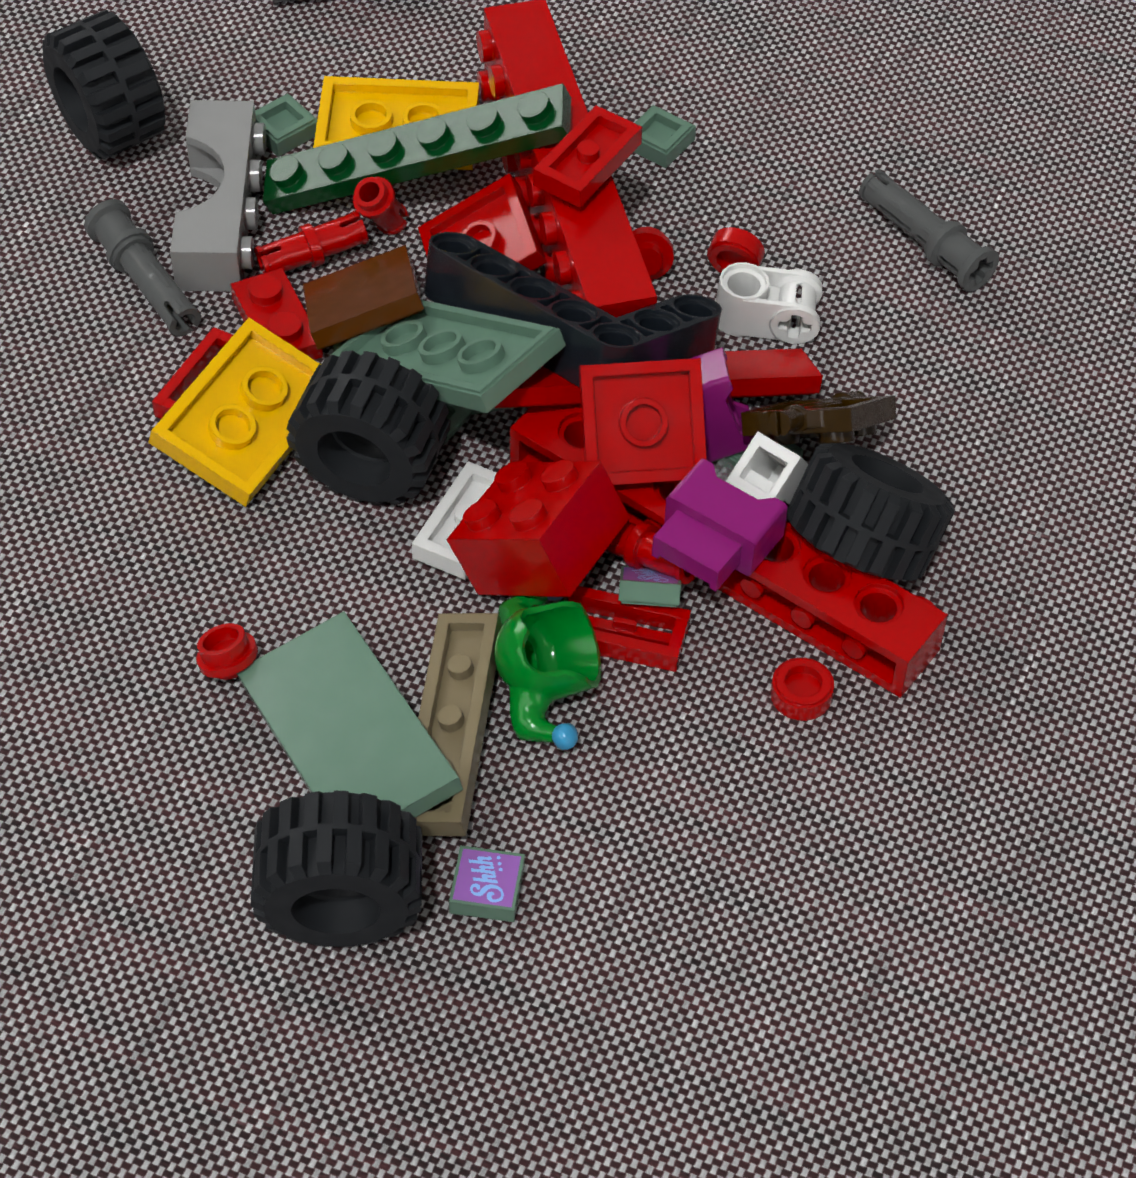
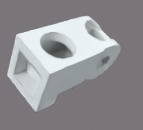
[725,431,808,507]

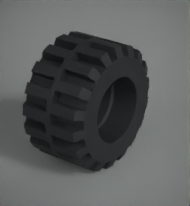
[42,10,165,159]
[286,350,451,506]
[786,443,955,581]
[251,790,422,947]

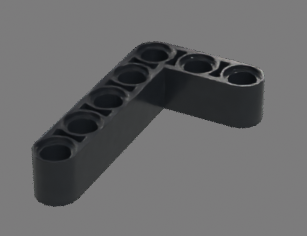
[424,232,722,388]

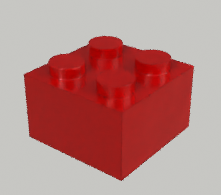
[446,460,630,597]

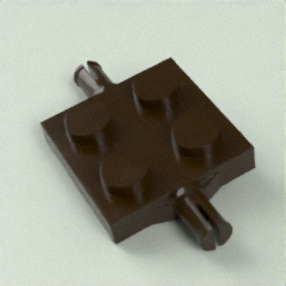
[741,391,897,445]

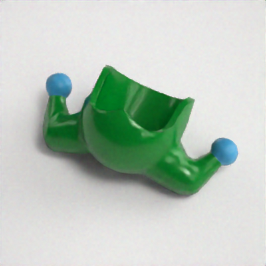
[494,596,601,750]

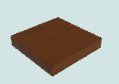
[303,245,424,350]

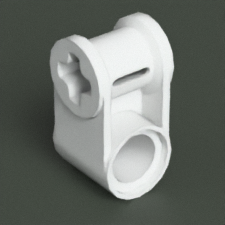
[716,262,823,344]

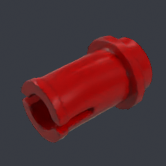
[353,177,409,235]

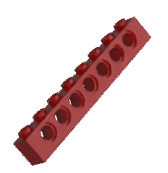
[510,404,948,698]

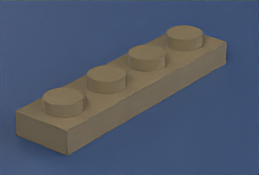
[415,613,502,836]

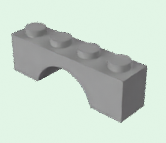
[170,100,266,292]

